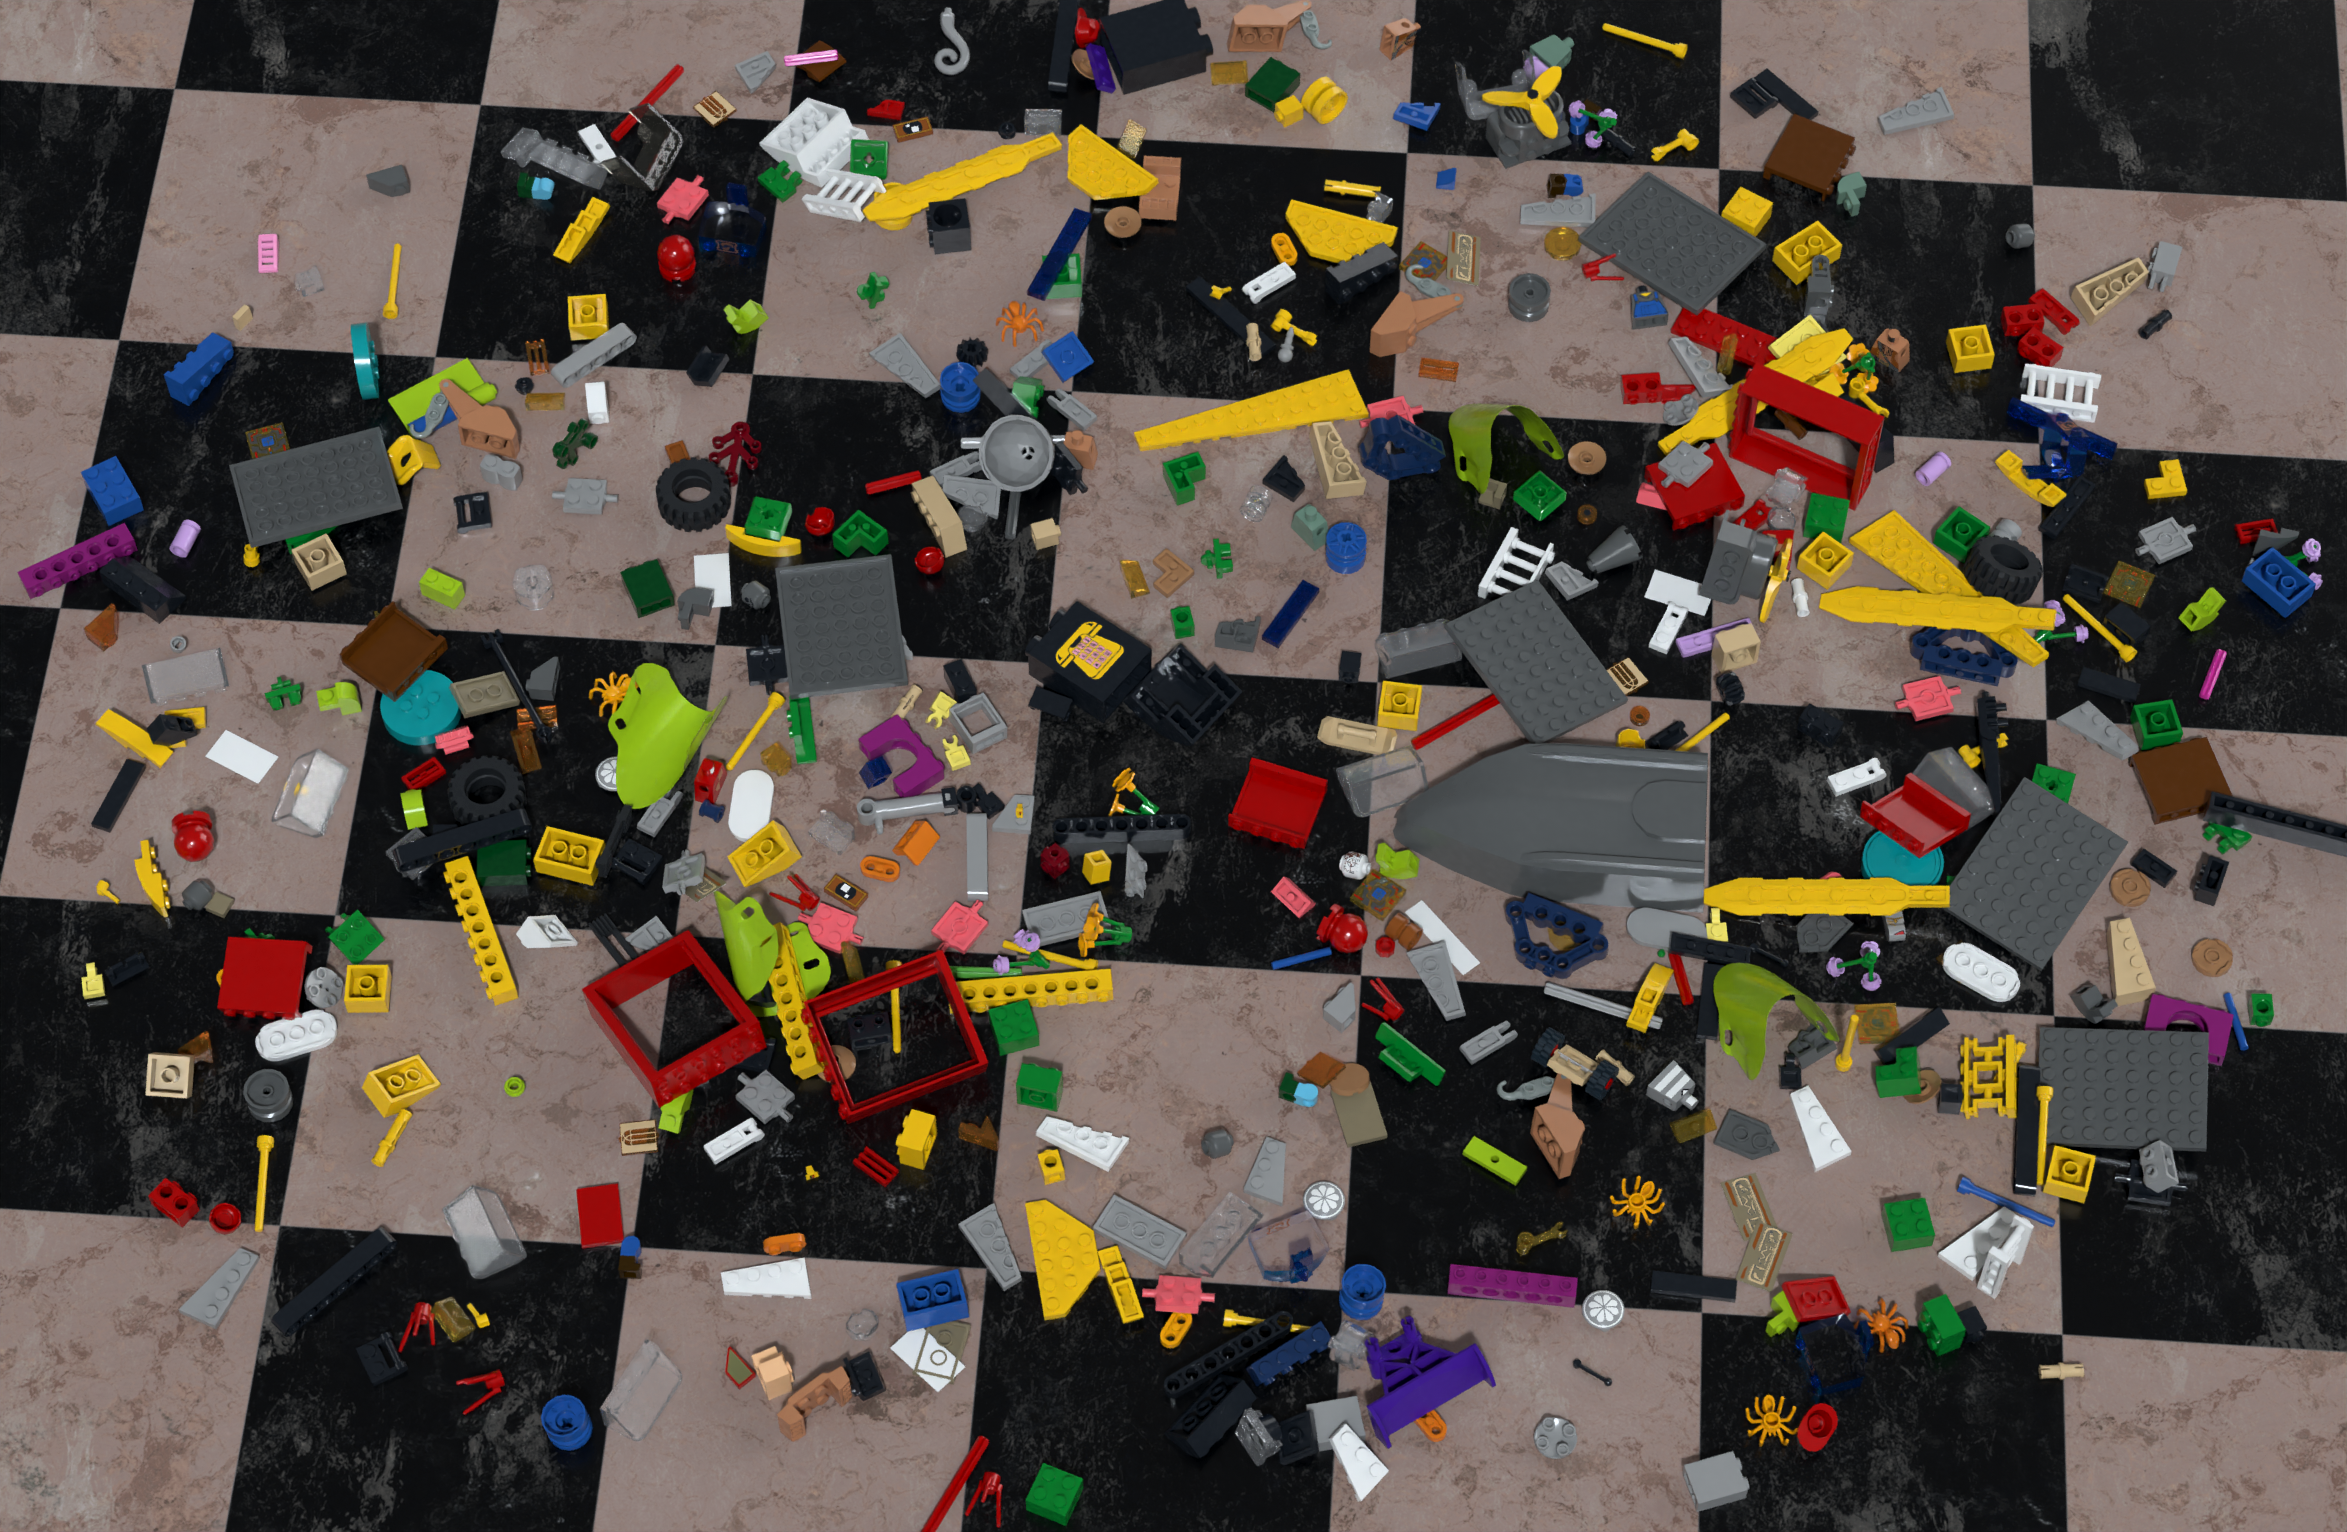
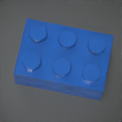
[81,456,144,526]
[2242,547,2316,618]
[896,1269,969,1332]

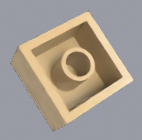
[291,533,347,591]
[1711,623,1761,674]
[146,1052,195,1098]

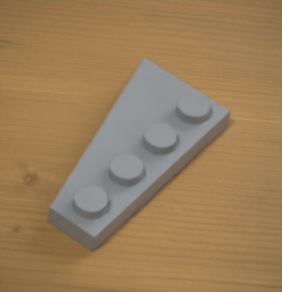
[2057,701,2139,761]
[958,1203,1022,1291]

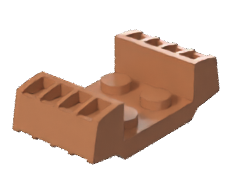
[1139,156,1181,221]
[777,1366,852,1442]

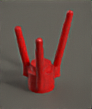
[1582,254,1624,282]
[769,874,820,912]
[1362,978,1404,1021]
[398,1302,435,1352]
[456,1369,505,1415]
[965,1472,1003,1528]

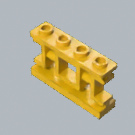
[1960,1035,2017,1119]

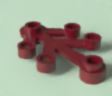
[709,422,762,487]

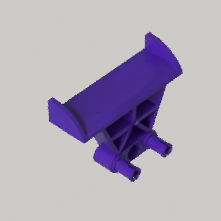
[1365,1316,1496,1449]

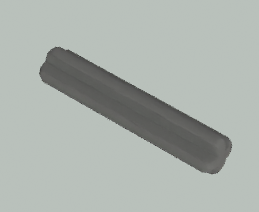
[1005,491,1021,540]

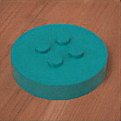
[351,322,379,400]
[380,670,461,745]
[1861,831,1944,886]

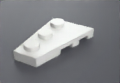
[1329,1424,1389,1502]

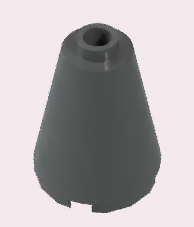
[1586,525,1643,574]

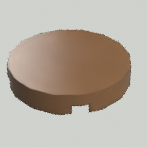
[2110,869,2151,907]
[2191,938,2233,977]
[1328,1063,1370,1096]

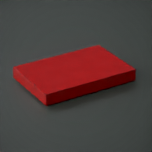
[576,1183,624,1249]
[1781,1276,1851,1322]

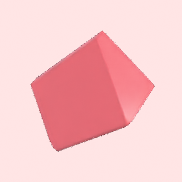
[1636,482,1667,510]
[1271,877,1316,918]

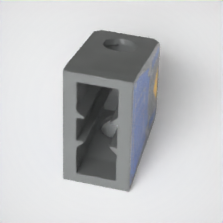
[1631,285,1669,330]

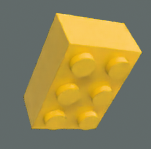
[1773,221,1842,285]
[534,826,605,886]

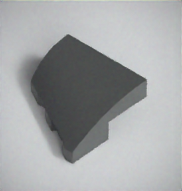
[2252,528,2299,557]
[1215,617,1261,653]
[1788,1021,1837,1070]

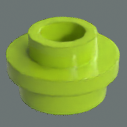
[504,1077,525,1097]

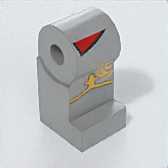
[1882,911,1906,942]

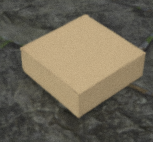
[232,304,253,331]

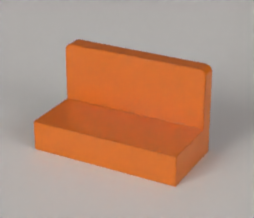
[892,821,940,866]

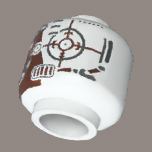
[1339,852,1371,880]

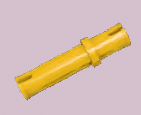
[1324,179,1381,198]
[371,1109,412,1167]

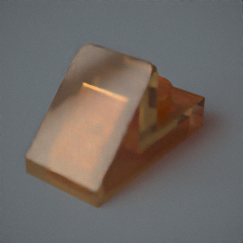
[177,1031,213,1064]
[958,1116,999,1151]

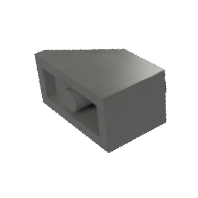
[366,164,410,197]
[526,657,560,701]

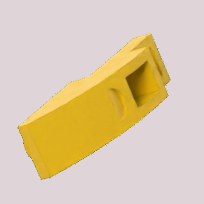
[134,840,171,917]
[1626,963,1674,1033]

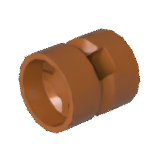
[1385,913,1423,950]

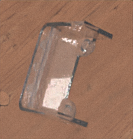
[1455,50,1536,120]

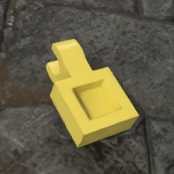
[1705,908,1728,943]
[81,962,105,999]

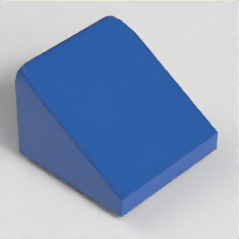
[1436,168,1456,190]

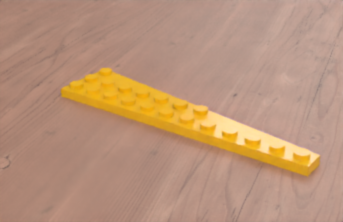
[1134,369,1369,451]
[1849,510,2049,668]

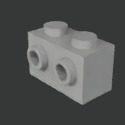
[2139,1140,2179,1193]

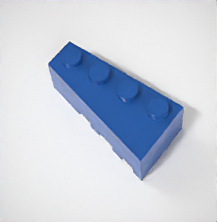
[164,332,234,406]

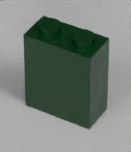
[1245,57,1300,112]
[620,559,675,619]
[477,840,532,887]

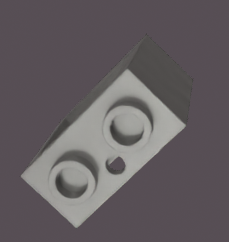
[949,692,1007,754]

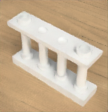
[802,168,886,222]
[2018,364,2101,423]
[1478,527,1555,599]
[1977,1215,2034,1299]

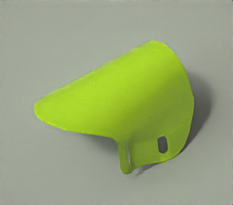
[1449,403,1564,494]
[608,663,728,809]
[714,891,831,1017]
[1714,963,1839,1080]

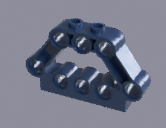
[1358,415,1446,480]
[1910,627,2018,687]
[1506,893,1608,979]

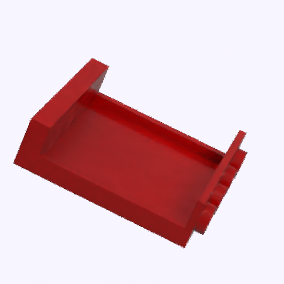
[1644,442,1745,530]
[1228,757,1328,849]
[1860,773,1971,858]
[217,937,313,1020]

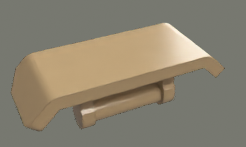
[1317,716,1397,756]

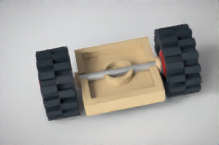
[1531,1027,1619,1100]

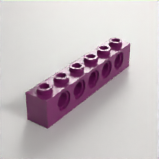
[17,523,137,600]
[1448,1264,1578,1308]

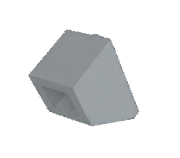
[1323,982,1356,1033]

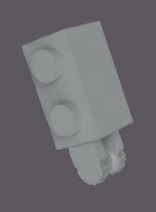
[2148,241,2182,292]

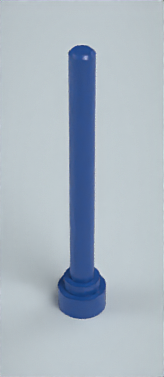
[1957,1176,2055,1227]

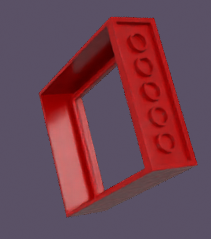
[1728,363,1885,511]
[582,930,767,1108]
[800,950,988,1124]

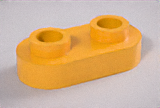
[1271,233,1297,266]
[1160,1312,1192,1348]

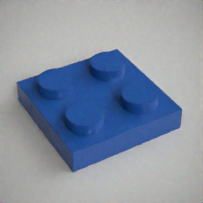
[1041,331,1094,383]

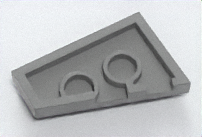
[942,475,1001,519]
[1243,1137,1286,1206]

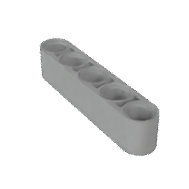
[551,323,637,388]
[966,813,988,902]

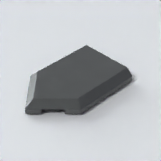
[1796,914,1853,953]
[1714,1109,1780,1160]

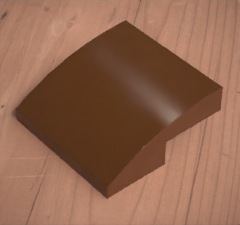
[796,40,846,82]

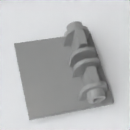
[1125,844,1147,898]

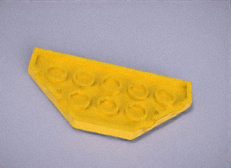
[1067,125,1159,200]
[1286,199,1398,263]
[1025,1200,1101,1320]

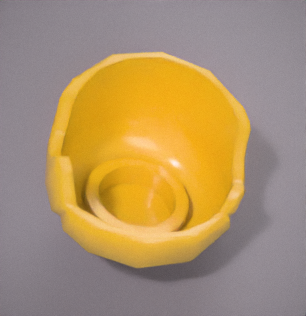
[1616,729,1646,749]

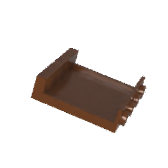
[1763,114,1856,201]
[339,601,448,702]
[2129,737,2233,825]

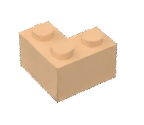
[751,1346,794,1400]

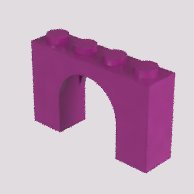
[858,714,945,798]
[2143,994,2234,1066]

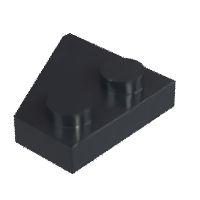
[1263,455,1305,502]

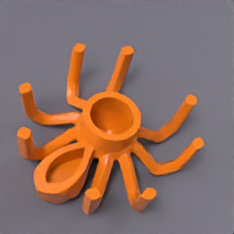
[995,301,1044,347]
[1853,1298,1908,1353]

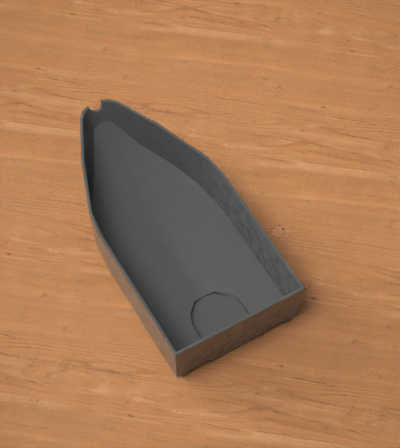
[1393,743,1708,913]

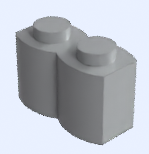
[480,454,523,491]

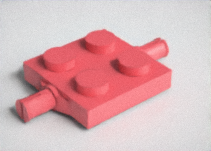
[657,175,709,224]
[1359,395,1423,428]
[1895,676,1961,721]
[931,900,988,954]
[798,903,864,954]
[1142,1275,1215,1314]

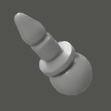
[1278,327,1294,362]

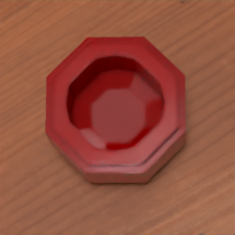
[1375,937,1395,958]

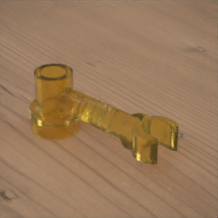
[1517,1222,1568,1255]

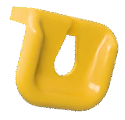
[387,435,441,485]

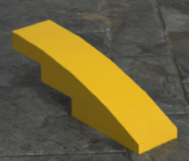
[553,197,610,263]
[95,709,173,768]
[1097,1245,1144,1324]

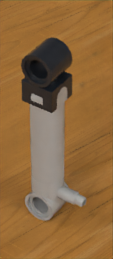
[857,786,977,834]

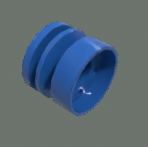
[940,362,981,413]
[1325,522,1367,574]
[1339,1264,1386,1320]
[541,1395,593,1451]

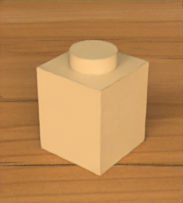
[1030,518,1061,550]

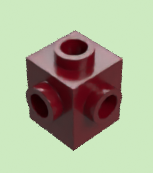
[1040,843,1070,879]

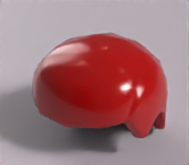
[805,507,835,536]
[915,547,944,575]
[209,1203,241,1235]

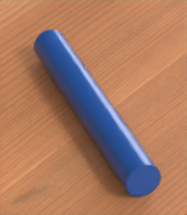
[1271,947,1332,970]
[2223,993,2249,1051]

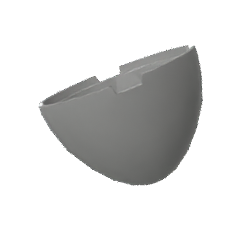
[979,415,1055,492]

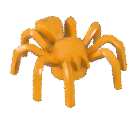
[589,671,639,717]
[1610,1176,1665,1229]
[1746,1394,1798,1447]

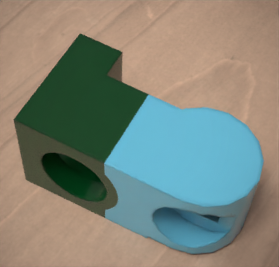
[517,173,555,200]
[1279,1072,1318,1107]

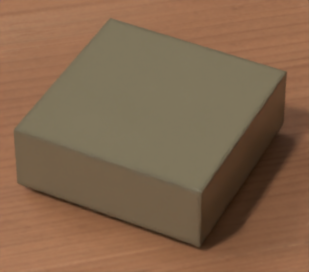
[206,892,234,918]

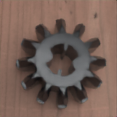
[956,337,988,368]
[1716,672,1745,706]

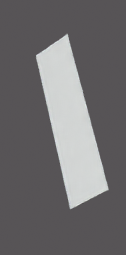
[1405,900,1480,975]

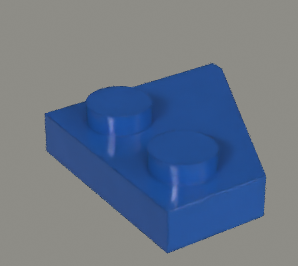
[1393,103,1441,130]

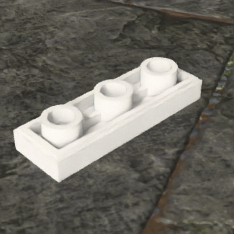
[578,124,620,173]

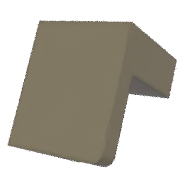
[1479,478,1507,509]

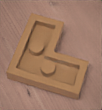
[1153,548,1194,598]

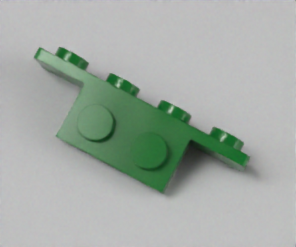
[786,696,817,765]
[1375,1022,1446,1086]

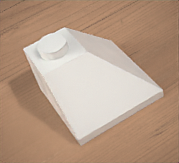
[516,915,578,948]

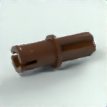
[1774,409,1808,440]

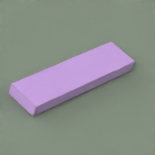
[1676,618,1751,658]

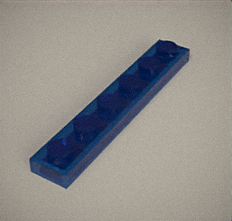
[1027,208,1092,301]
[2007,397,2118,460]

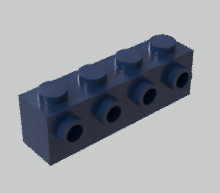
[1246,1322,1332,1386]

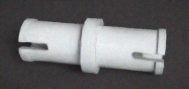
[1791,578,1809,617]

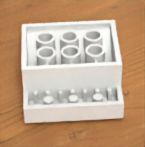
[759,98,869,187]

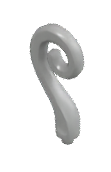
[934,8,970,75]

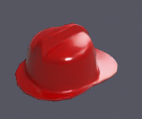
[1075,7,1100,48]
[1797,1403,1838,1452]

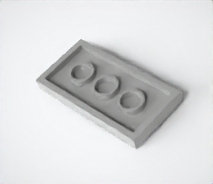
[1022,891,1111,946]
[1093,1195,1187,1270]

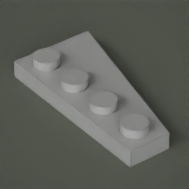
[1878,87,1954,135]
[1520,193,1596,227]
[869,333,941,398]
[1668,337,1733,398]
[1406,942,1466,1021]
[179,1248,260,1330]

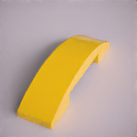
[1995,450,2066,507]
[725,524,802,557]

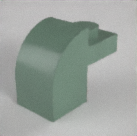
[1836,172,1867,217]

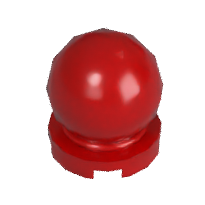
[657,235,696,282]
[171,811,214,862]
[1316,904,1368,953]

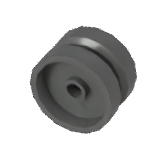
[1508,273,1551,322]
[243,1069,294,1122]

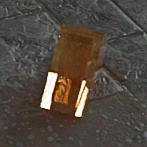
[84,604,118,652]
[510,726,542,774]

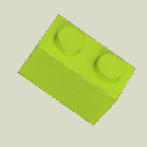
[419,568,465,610]

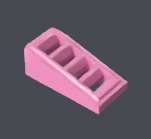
[258,234,279,273]

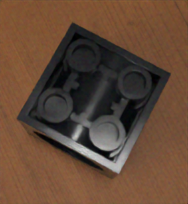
[925,198,971,255]

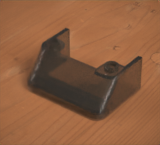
[601,103,683,191]

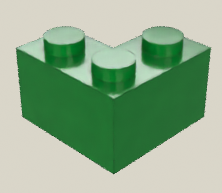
[1012,376,1045,419]
[1163,452,1206,506]
[832,510,888,557]
[1876,1046,1921,1098]

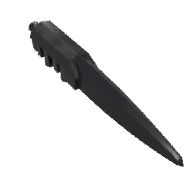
[1976,691,2009,814]

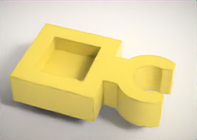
[925,691,957,729]
[943,735,971,771]

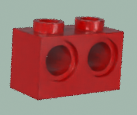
[2001,304,2045,336]
[2017,327,2064,367]
[1620,372,1662,405]
[148,1178,199,1228]

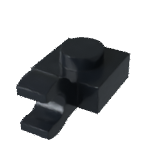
[972,783,1005,820]
[1780,1054,1802,1090]

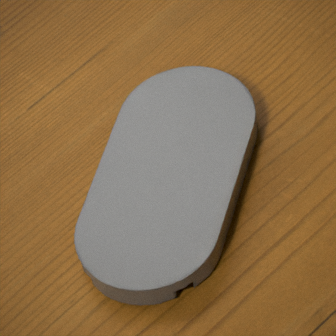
[1626,907,1707,951]

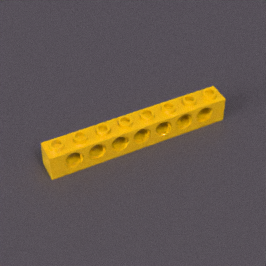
[443,856,518,1006]
[761,922,824,1080]
[949,969,1113,1014]

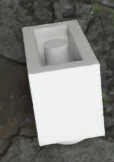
[585,382,609,424]

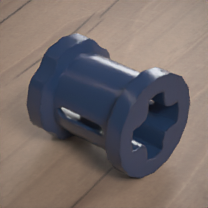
[699,799,725,823]

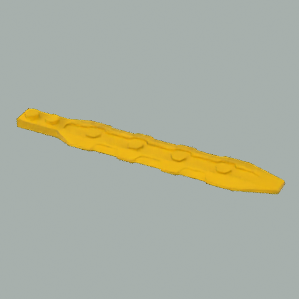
[862,132,1062,222]
[1658,328,1853,456]
[1819,586,2057,634]
[1704,878,1950,916]

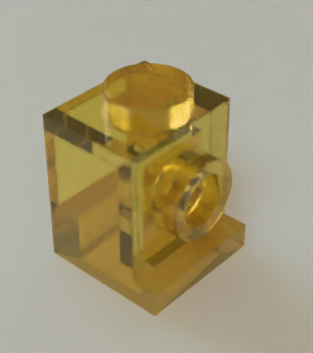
[760,743,792,777]

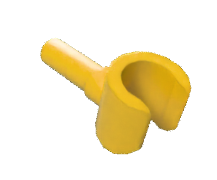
[1210,285,1232,299]
[96,880,120,904]
[467,1303,490,1328]

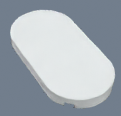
[728,770,774,842]
[1942,943,2020,1002]
[255,1010,338,1061]

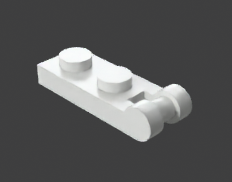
[1242,262,1296,304]
[1649,602,1689,654]
[1827,758,1886,796]
[704,1118,765,1165]

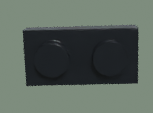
[2131,849,2177,888]

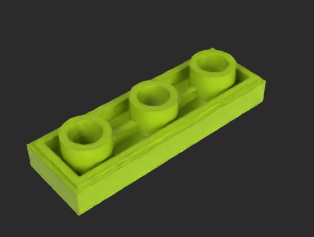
[1463,1136,1527,1186]

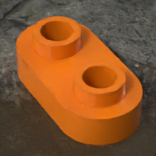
[860,856,900,882]
[763,1233,806,1255]
[1414,1410,1447,1442]

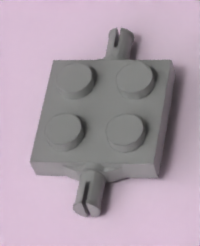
[1658,441,1713,488]
[552,478,618,515]
[2135,517,2196,564]
[662,850,705,895]
[736,1070,795,1124]

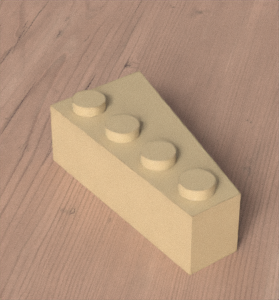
[2071,257,2149,327]
[1309,421,1367,499]
[911,476,967,557]
[2106,918,2156,1006]

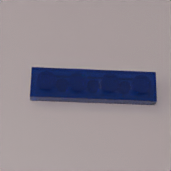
[1262,580,1319,649]

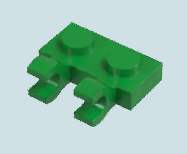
[758,160,803,203]
[2203,822,2253,855]

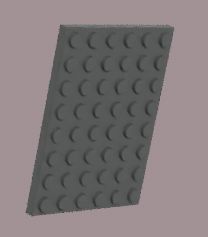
[1578,172,1766,315]
[229,427,403,548]
[775,554,908,700]
[1444,580,1628,744]
[1942,777,2128,971]
[2038,1027,2209,1151]

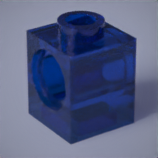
[859,756,892,789]

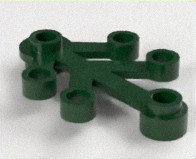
[552,418,598,469]

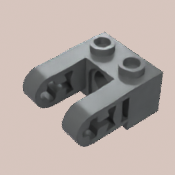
[1804,255,1834,315]

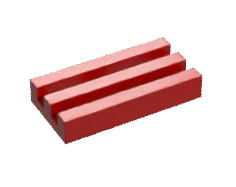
[2234,519,2278,544]
[401,757,446,790]
[853,1146,899,1187]

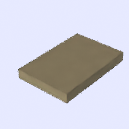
[449,671,520,718]
[1330,1081,1387,1148]
[912,1321,971,1385]

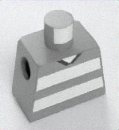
[1646,1060,1699,1111]

